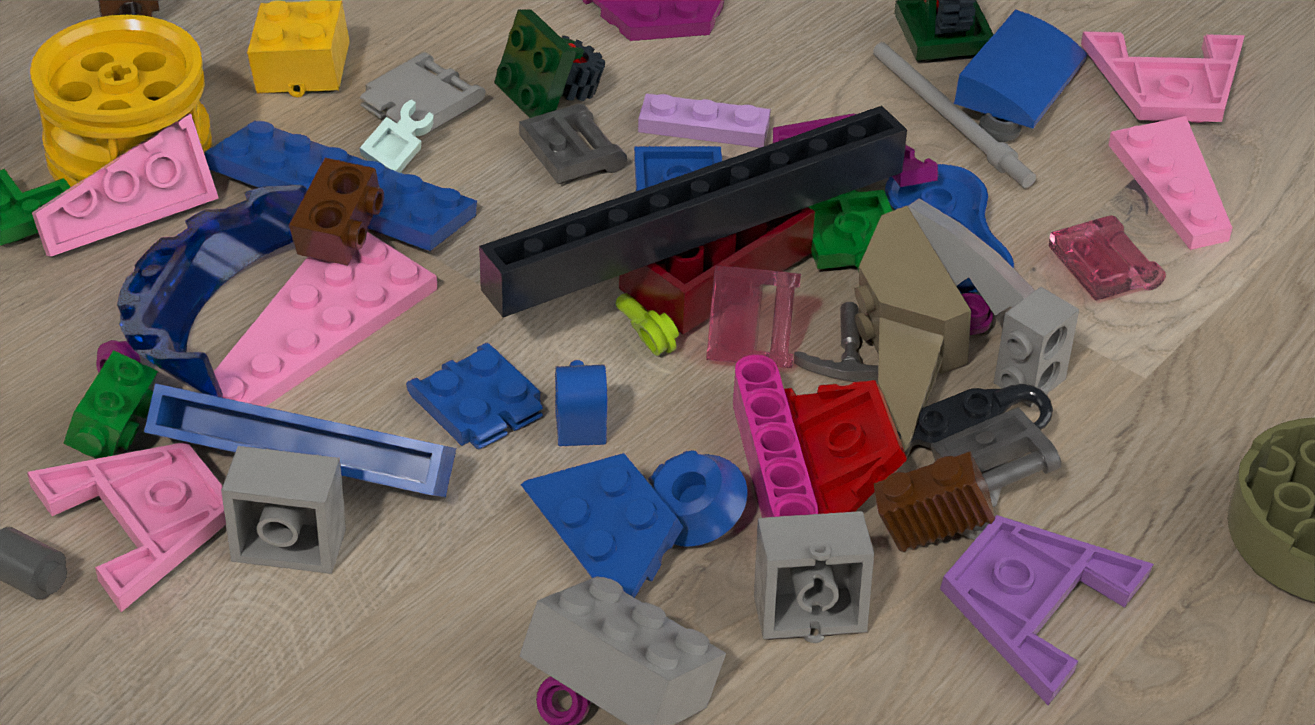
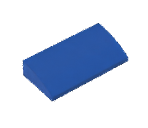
[954,9,1087,129]

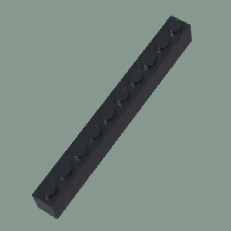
[479,105,907,318]

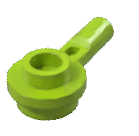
[615,293,679,356]

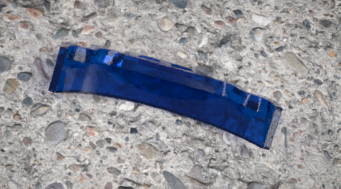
[117,185,307,397]

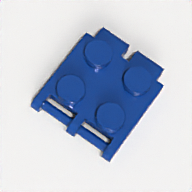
[406,342,543,450]

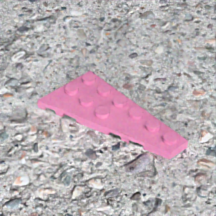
[197,232,437,407]

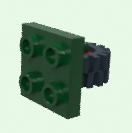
[894,0,994,60]
[494,9,606,118]

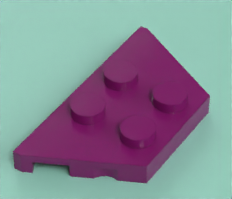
[582,0,724,41]

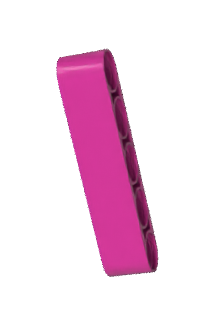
[733,354,818,518]

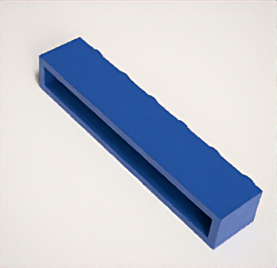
[144,383,457,497]

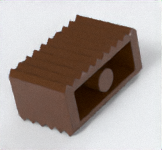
[874,451,995,553]

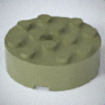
[1227,417,1315,602]

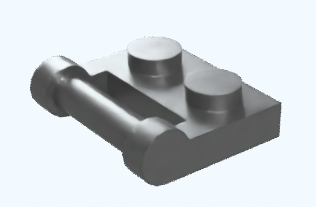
[519,104,627,184]
[931,407,1061,492]

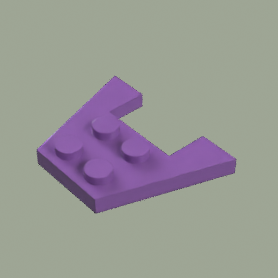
[940,515,1154,705]

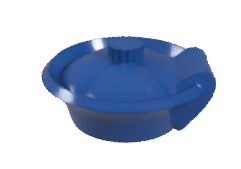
[648,450,748,547]

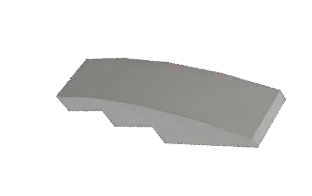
[908,198,1035,316]

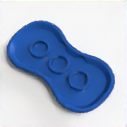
[885,164,1014,296]

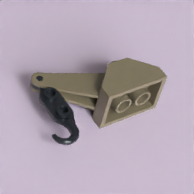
[855,206,1053,457]

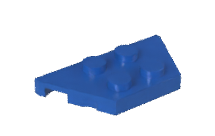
[521,453,683,598]

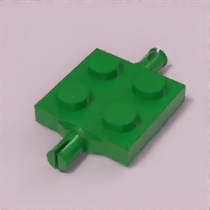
[809,190,892,272]

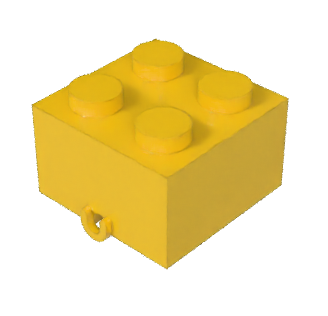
[247,0,350,98]

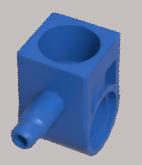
[555,360,607,446]

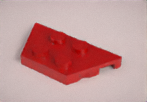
[784,380,907,514]

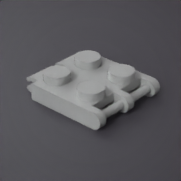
[360,52,486,132]

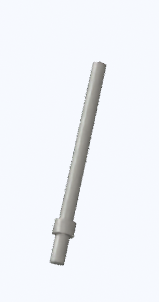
[873,42,1036,188]

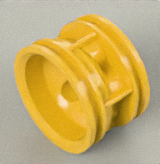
[30,15,213,187]

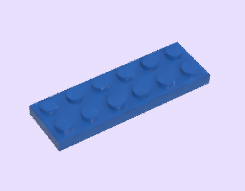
[204,121,477,251]

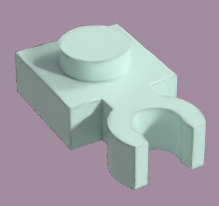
[360,100,434,173]

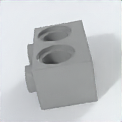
[994,287,1079,407]

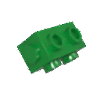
[63,350,158,459]

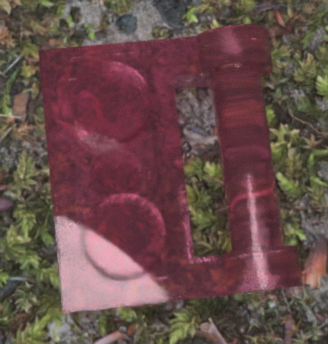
[1048,215,1166,301]
[706,266,801,368]

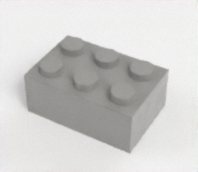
[519,576,726,725]

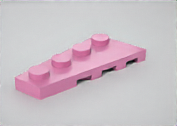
[32,114,219,257]
[1108,116,1232,250]

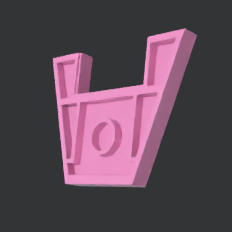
[1081,32,1245,123]
[27,442,226,612]

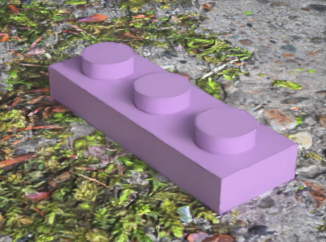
[638,94,771,148]

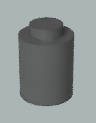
[0,527,67,600]

